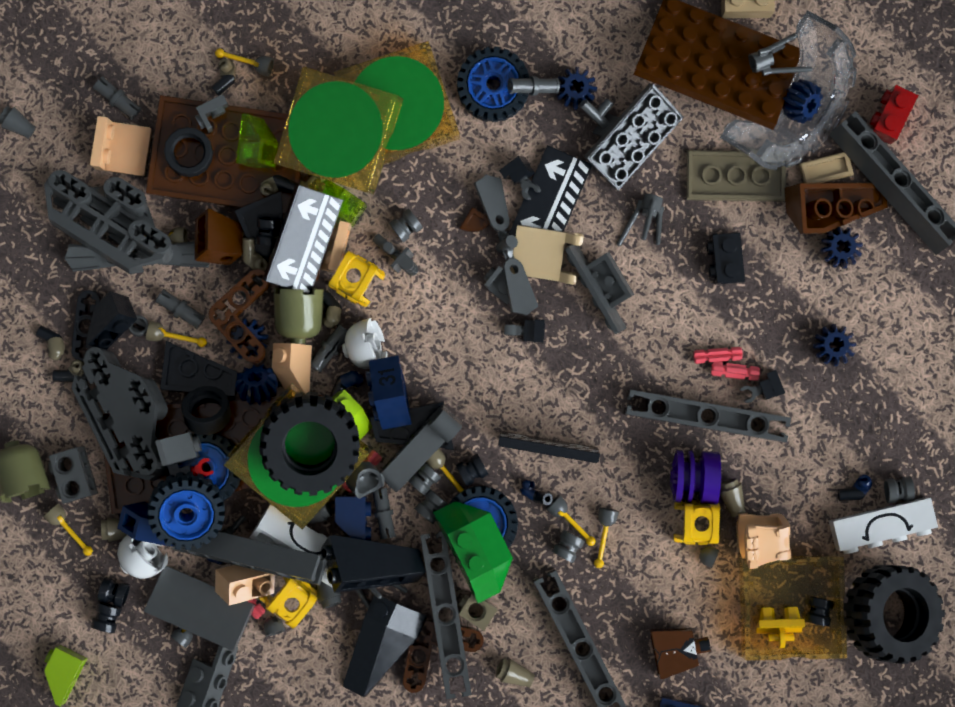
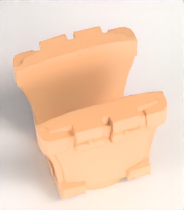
[736,513,791,569]

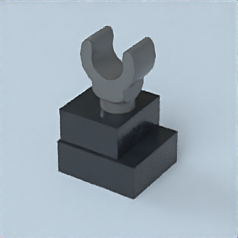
[499,156,541,200]
[504,319,545,344]
[740,370,785,403]

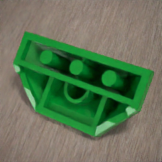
[433,501,513,604]

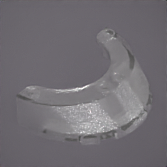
[720,11,857,170]

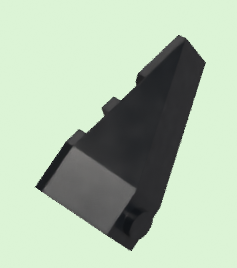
[343,594,428,697]

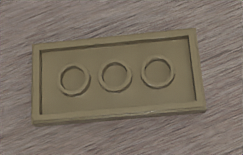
[686,150,786,202]

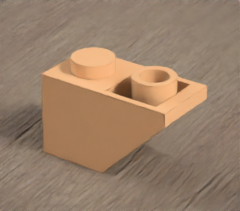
[215,565,275,605]

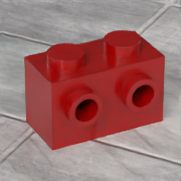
[869,85,919,145]

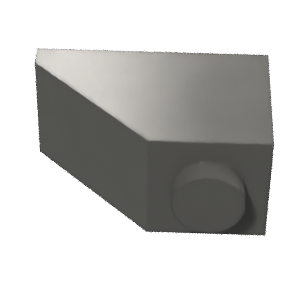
[155,432,202,466]

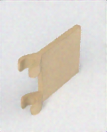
[511,225,584,285]

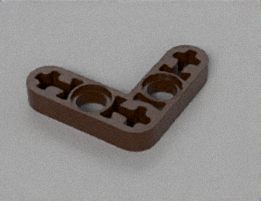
[208,269,270,363]
[403,620,484,693]

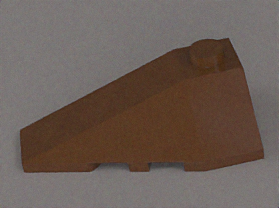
[784,183,888,234]

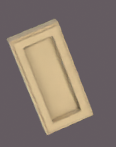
[799,152,854,183]

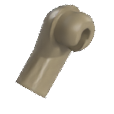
[242,238,268,271]

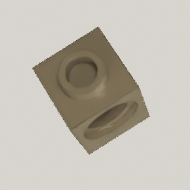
[457,593,498,631]

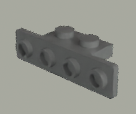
[565,245,634,334]
[176,645,238,707]

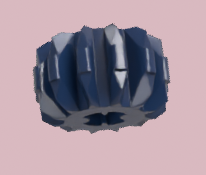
[557,67,597,110]
[782,79,823,124]
[820,227,863,269]
[226,318,269,360]
[813,324,856,367]
[235,363,278,406]

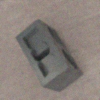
[48,446,98,504]

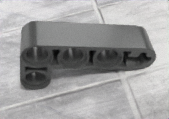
[380,405,462,492]

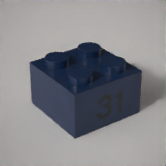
[366,355,412,430]

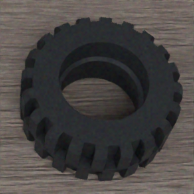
[259,392,360,496]
[843,565,945,664]

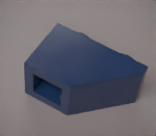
[335,496,372,541]
[117,501,174,546]

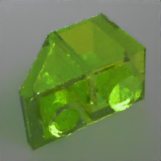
[236,114,278,168]
[318,178,367,227]

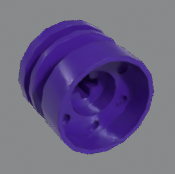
[670,450,721,504]

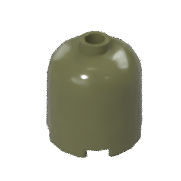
[274,287,324,344]
[0,440,51,503]

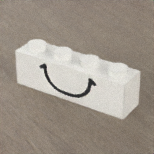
[829,497,938,554]
[249,504,333,588]

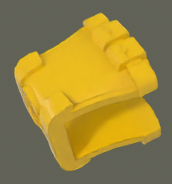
[328,251,385,307]
[673,500,720,545]
[259,577,317,629]

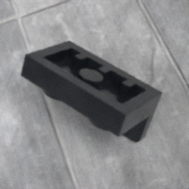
[706,233,745,285]

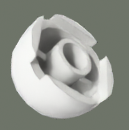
[342,318,387,369]
[117,535,168,579]

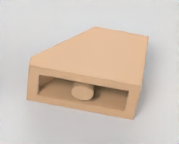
[272,343,312,395]

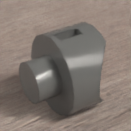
[346,461,385,499]

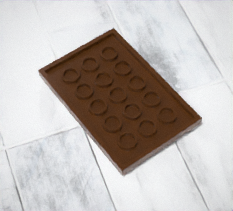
[633,0,803,130]
[146,95,302,214]

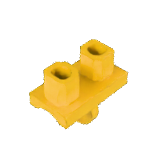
[756,607,805,649]

